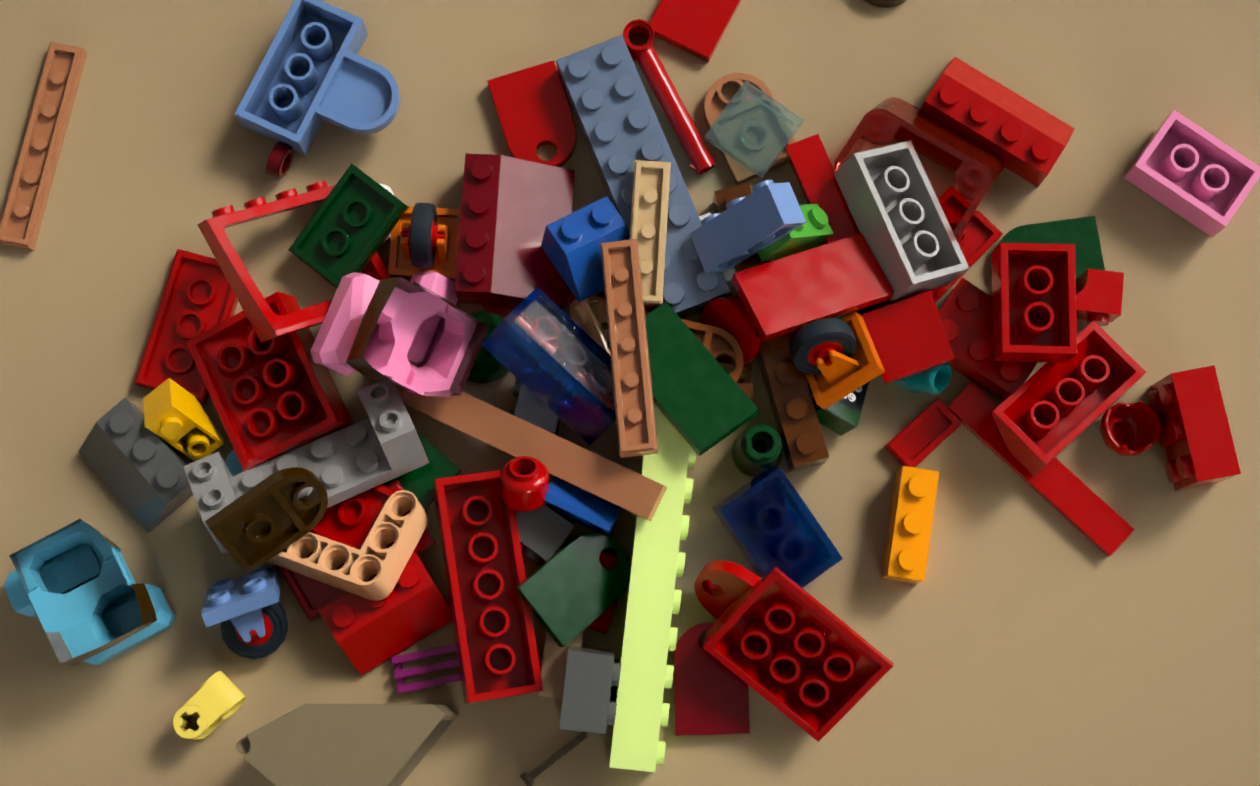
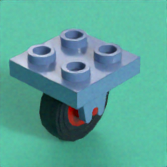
[201,565,288,659]

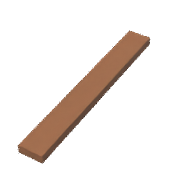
[401,388,667,522]

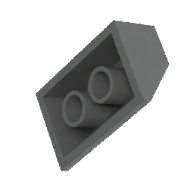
[78,398,193,533]

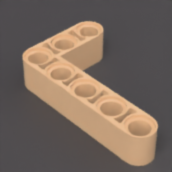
[268,490,428,601]

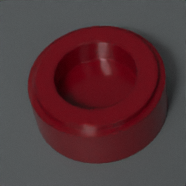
[265,142,294,179]

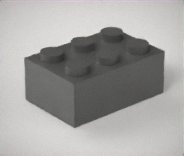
[559,646,621,734]

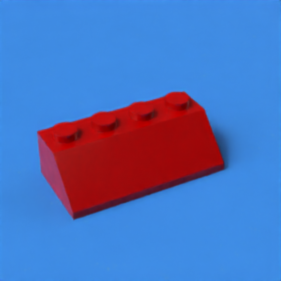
[918,57,1075,187]
[991,321,1146,477]

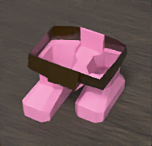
[311,270,490,397]

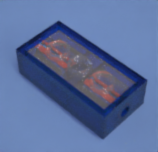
[482,288,616,445]

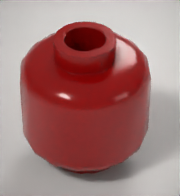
[500,456,549,512]

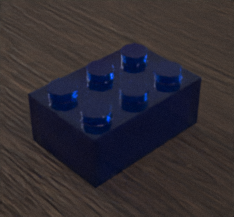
[712,466,843,588]

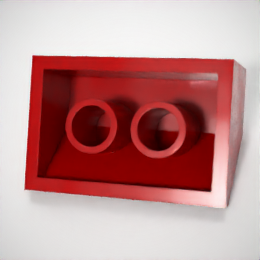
[318,552,452,676]

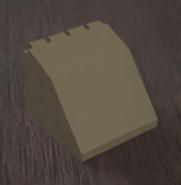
[236,704,459,786]

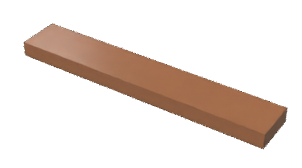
[0,42,87,251]
[600,239,659,458]

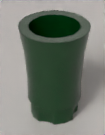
[732,424,782,478]

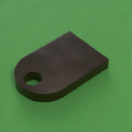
[205,467,328,576]

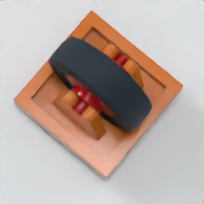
[388,203,461,281]
[789,311,885,410]

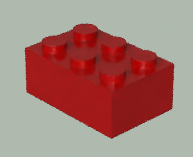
[991,243,1078,363]
[938,278,1038,401]
[1149,365,1241,491]

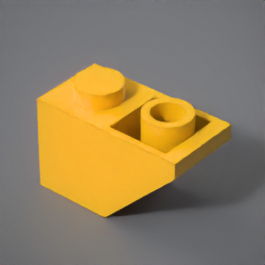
[143,378,224,461]

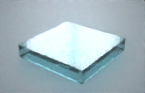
[705,80,804,179]

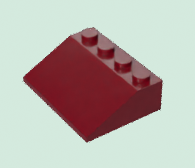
[455,153,575,308]

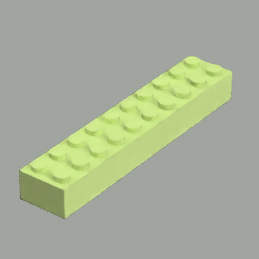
[609,403,696,773]

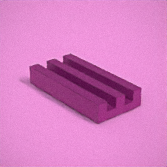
[391,644,461,694]

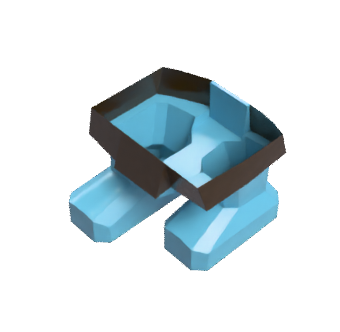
[3,519,176,665]

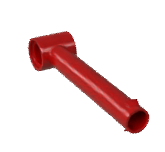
[623,19,716,175]

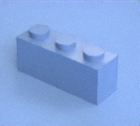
[689,180,807,273]

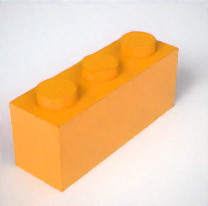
[881,466,939,584]

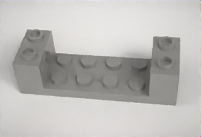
[183,380,429,554]

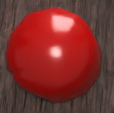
[1100,401,1162,456]

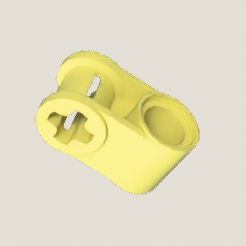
[173,671,246,741]

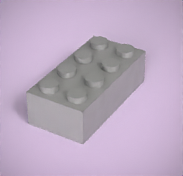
[833,140,970,301]

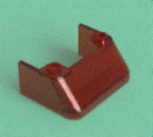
[834,97,1004,244]

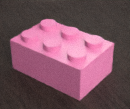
[1124,110,1260,237]

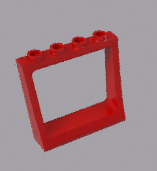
[197,180,391,343]

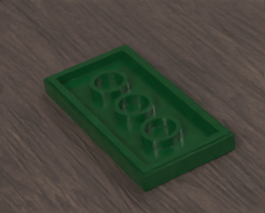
[607,302,759,456]

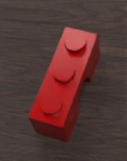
[1076,269,1124,326]

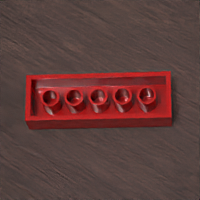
[432,470,544,704]

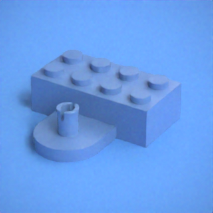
[235,0,400,156]

